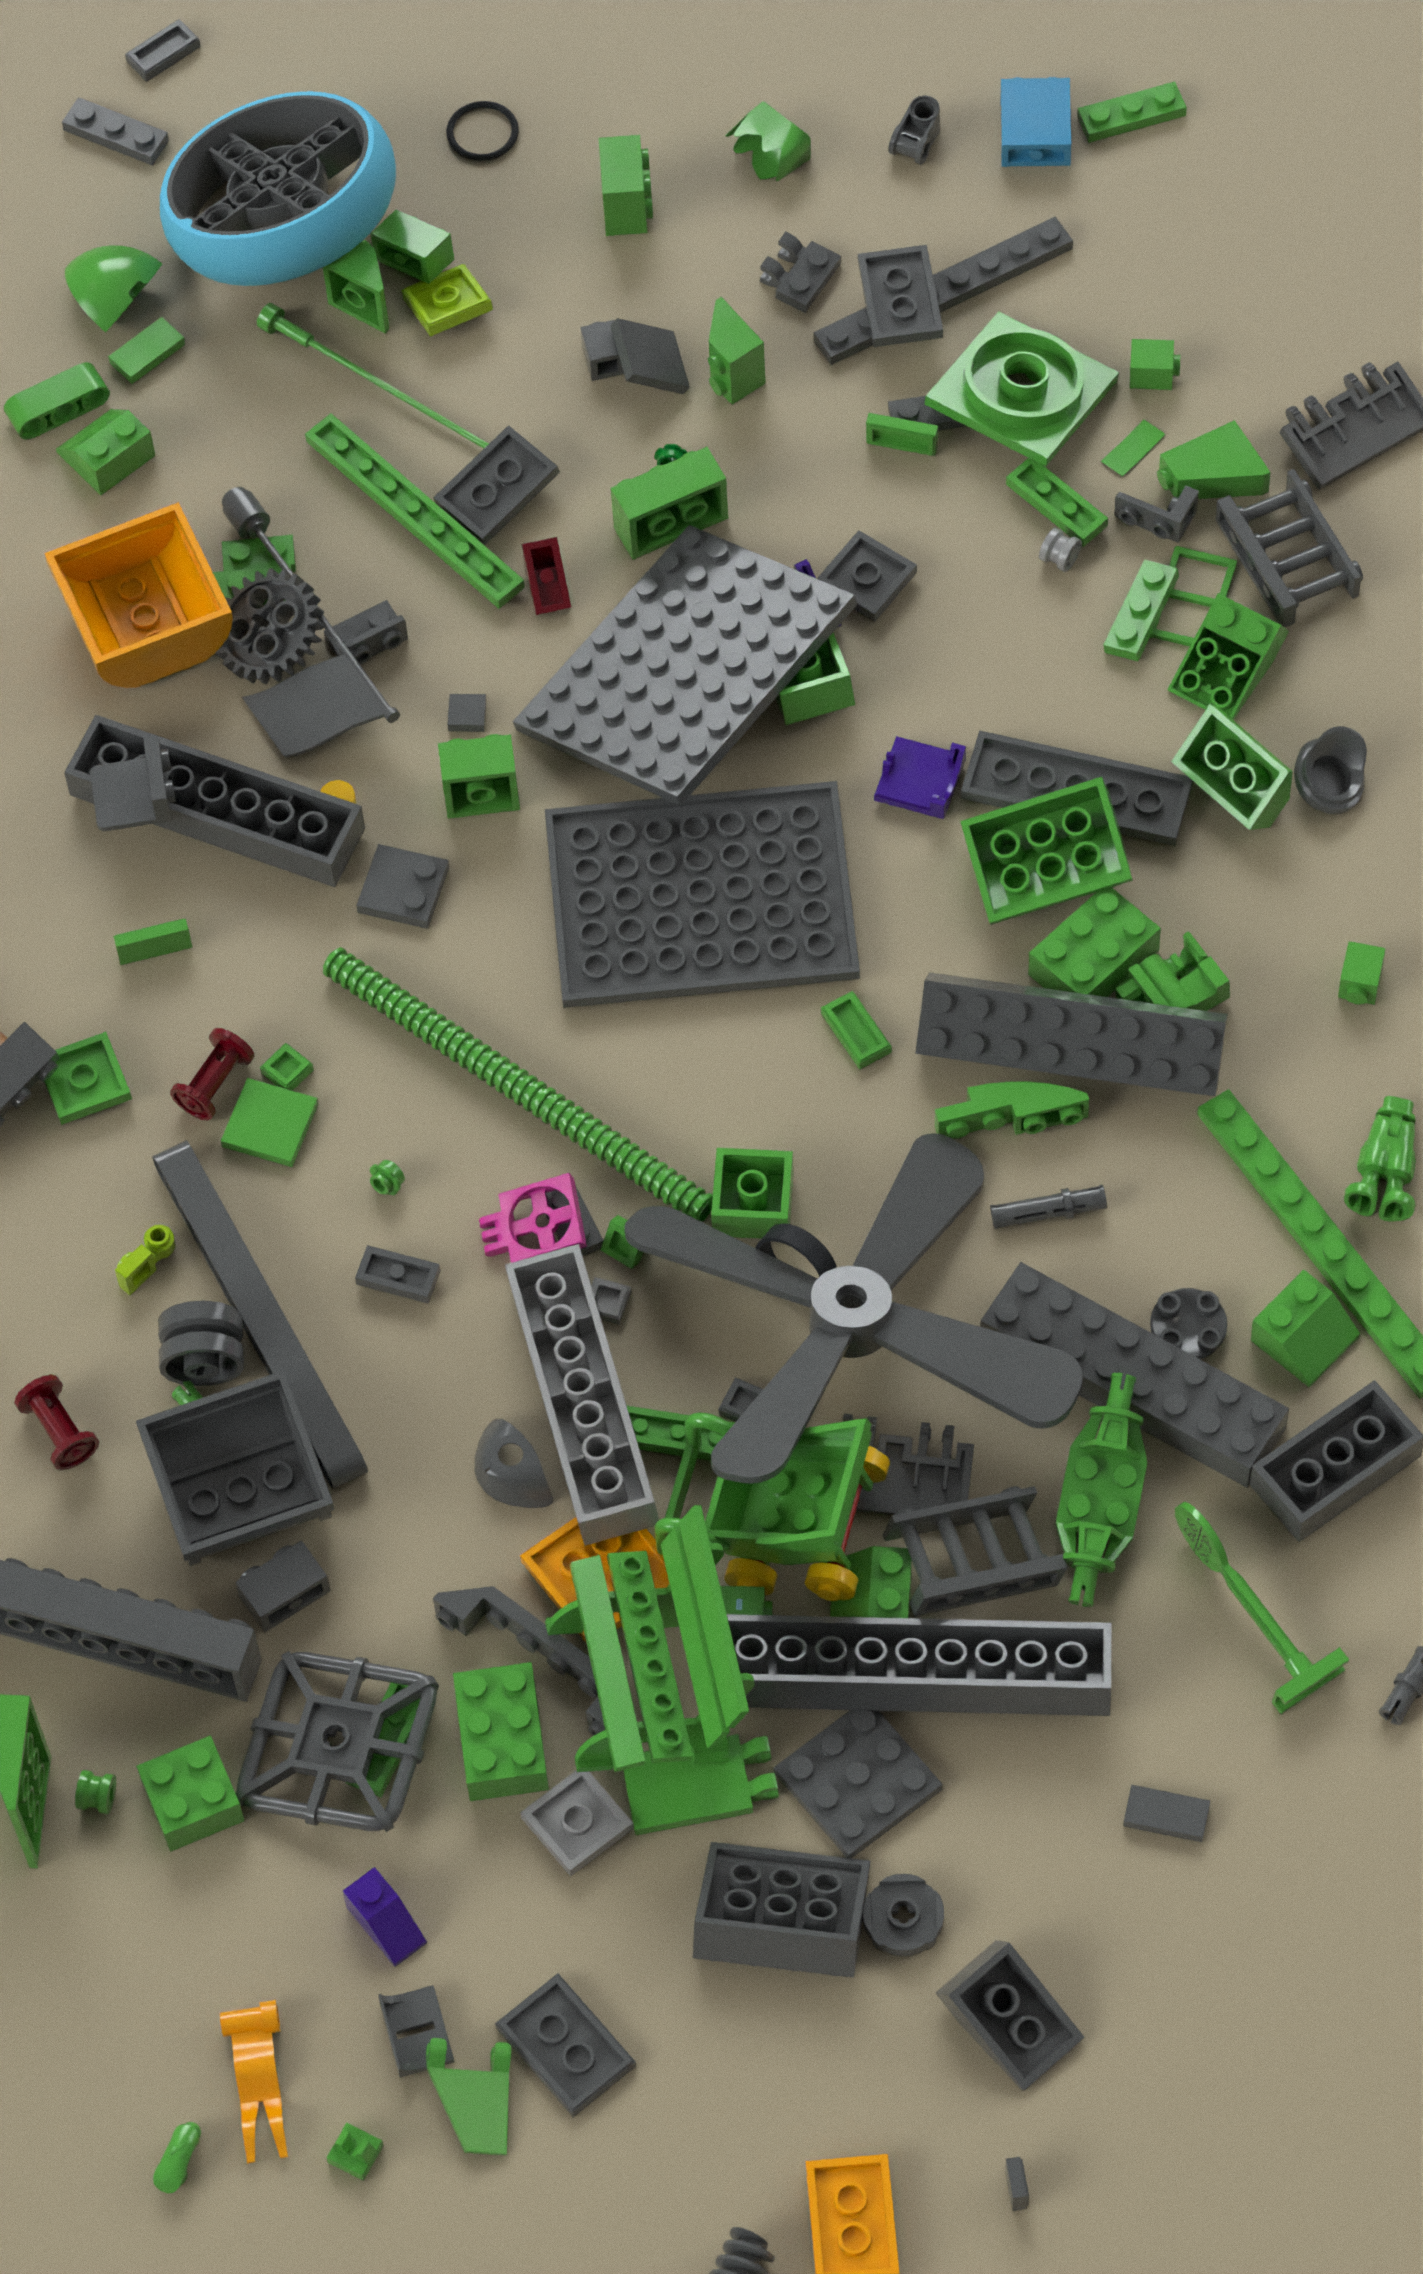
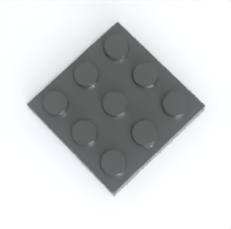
[774,1710,943,1858]

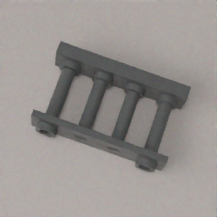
[1216,469,1363,627]
[882,1486,1068,1617]

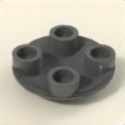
[1150,1288,1227,1359]

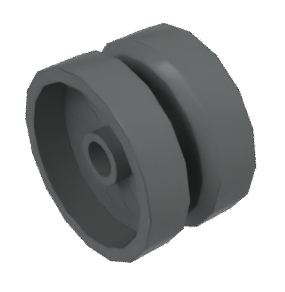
[158,1300,244,1386]

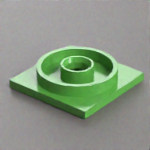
[925,311,1119,467]

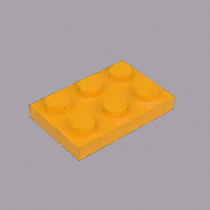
[805,2154,900,2274]

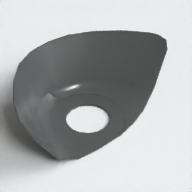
[474,1419,553,1508]

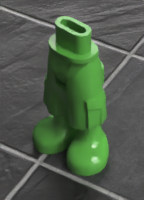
[1344,1096,1416,1222]

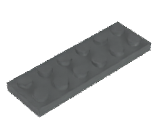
[961,730,1193,846]

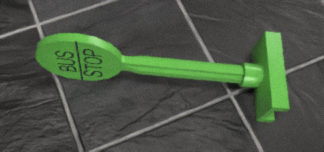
[1175,1502,1349,1714]

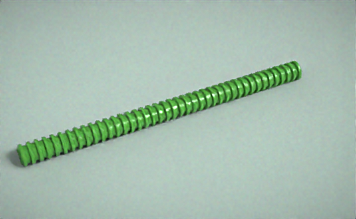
[323,947,713,1222]

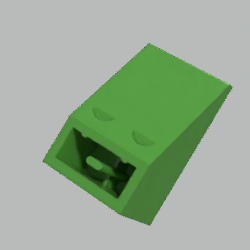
[1167,593,1289,720]

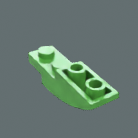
[935,1081,1089,1139]

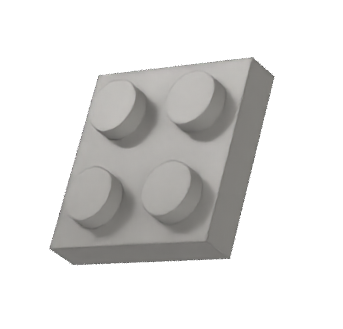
[520,1770,634,1877]

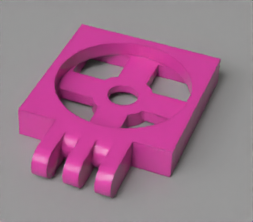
[479,1173,587,1263]

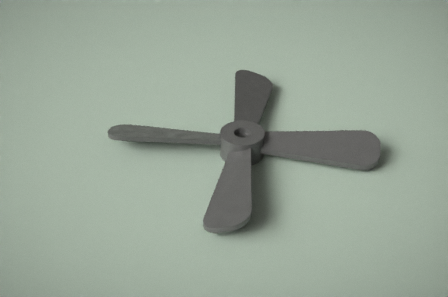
[624,1133,1083,1484]

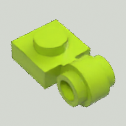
[115,1225,176,1295]

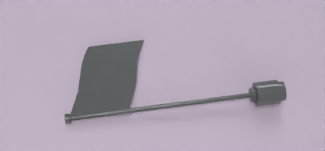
[221,487,400,758]

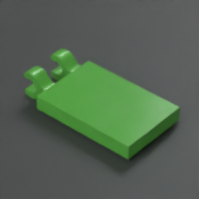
[623,1734,779,1836]

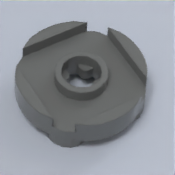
[863,1874,944,1956]

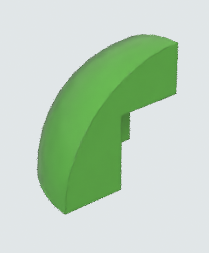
[65,245,162,333]

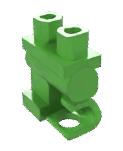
[1115,931,1230,1011]

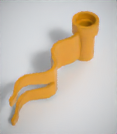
[220,2000,288,2164]

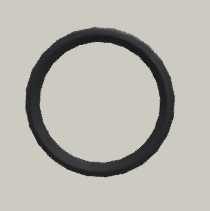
[446,101,519,161]

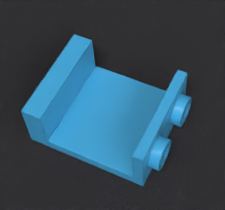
[1000,77,1071,167]

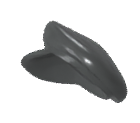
[1294,726,1367,814]

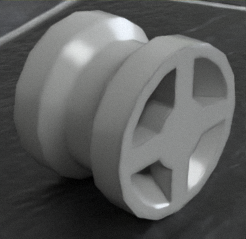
[1039,527,1082,572]

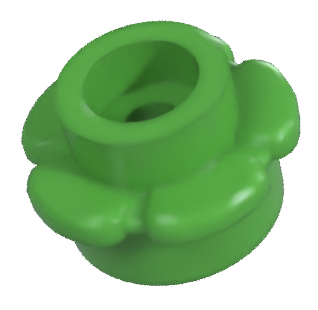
[369,1160,405,1195]

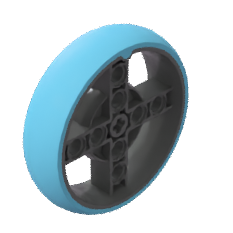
[160,91,396,286]

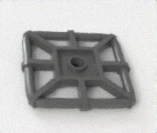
[235,1651,439,1832]

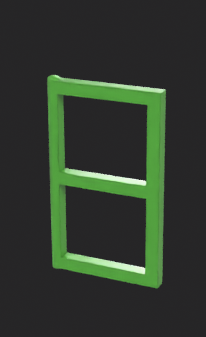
[1150,546,1237,646]

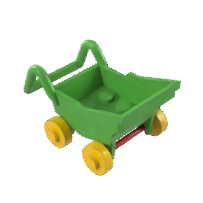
[654,1412,890,1601]

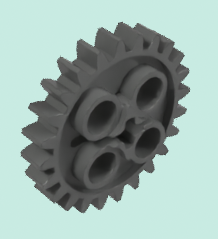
[216,568,325,685]

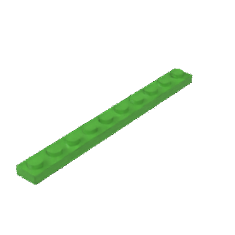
[1197,1089,1423,1399]

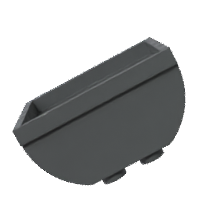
[136,1370,335,1566]

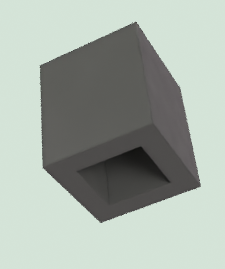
[580,320,624,381]

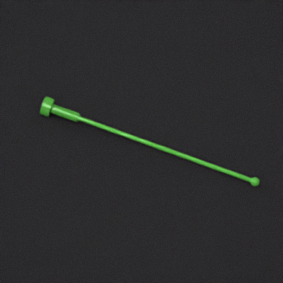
[257,303,489,449]

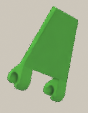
[426,2038,511,2156]

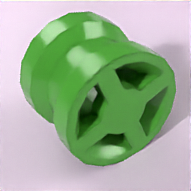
[75,1770,116,1814]

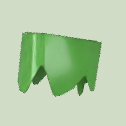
[725,101,811,181]

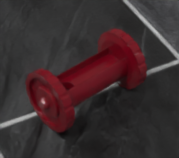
[170,1028,255,1121]
[14,1374,99,1470]

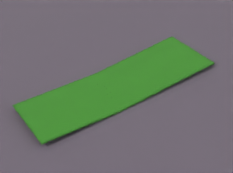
[1101,419,1166,477]

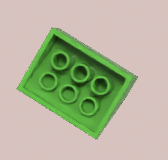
[960,777,1133,925]
[0,1694,52,1869]

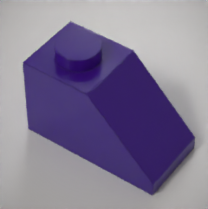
[342,1867,427,1967]

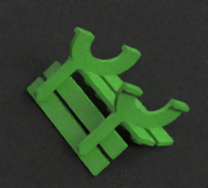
[545,1505,755,1772]

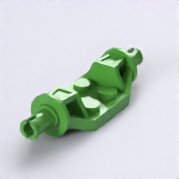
[1055,1373,1147,1607]

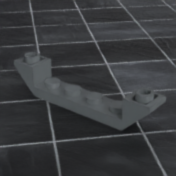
[433,1586,605,1736]

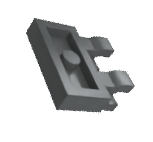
[760,231,841,313]

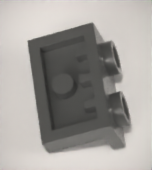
[324,600,408,665]

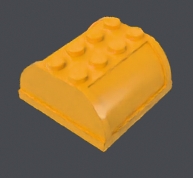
[44,502,233,688]

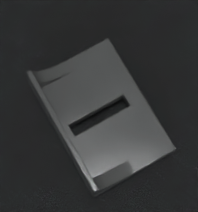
[378,1985,455,2078]

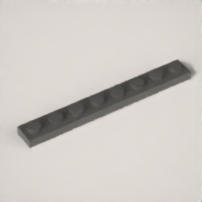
[813,216,1073,365]

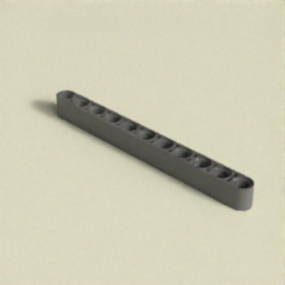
[152,1140,368,1489]

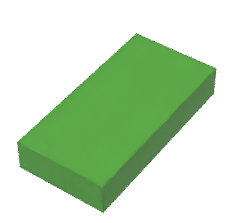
[108,317,185,384]
[866,413,938,456]
[113,918,193,965]
[821,991,892,1070]

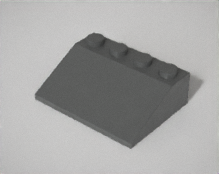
[693,1842,871,1978]

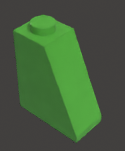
[1157,420,1271,499]

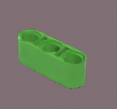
[4,362,110,440]

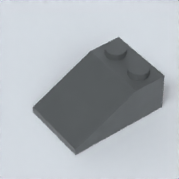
[936,1940,1084,2091]

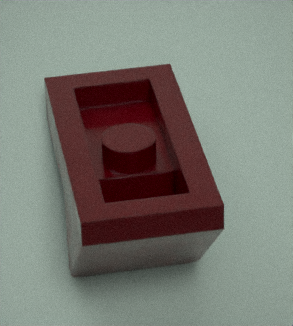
[521,537,572,615]

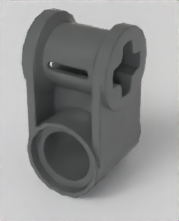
[888,95,941,165]

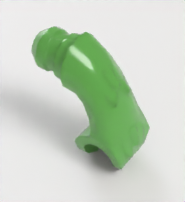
[153,2122,201,2193]

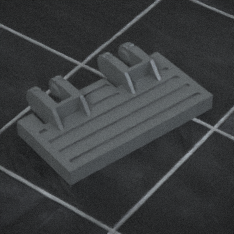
[1279,361,1423,490]
[843,1414,974,1515]

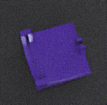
[874,736,966,819]

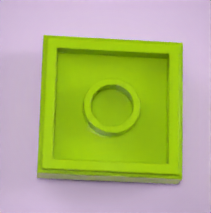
[401,264,493,337]

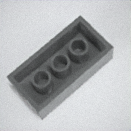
[1250,1380,1423,1542]

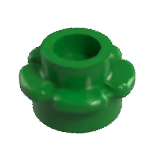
[654,444,687,465]

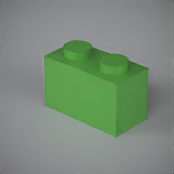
[370,209,455,284]

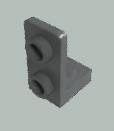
[1114,486,1199,543]

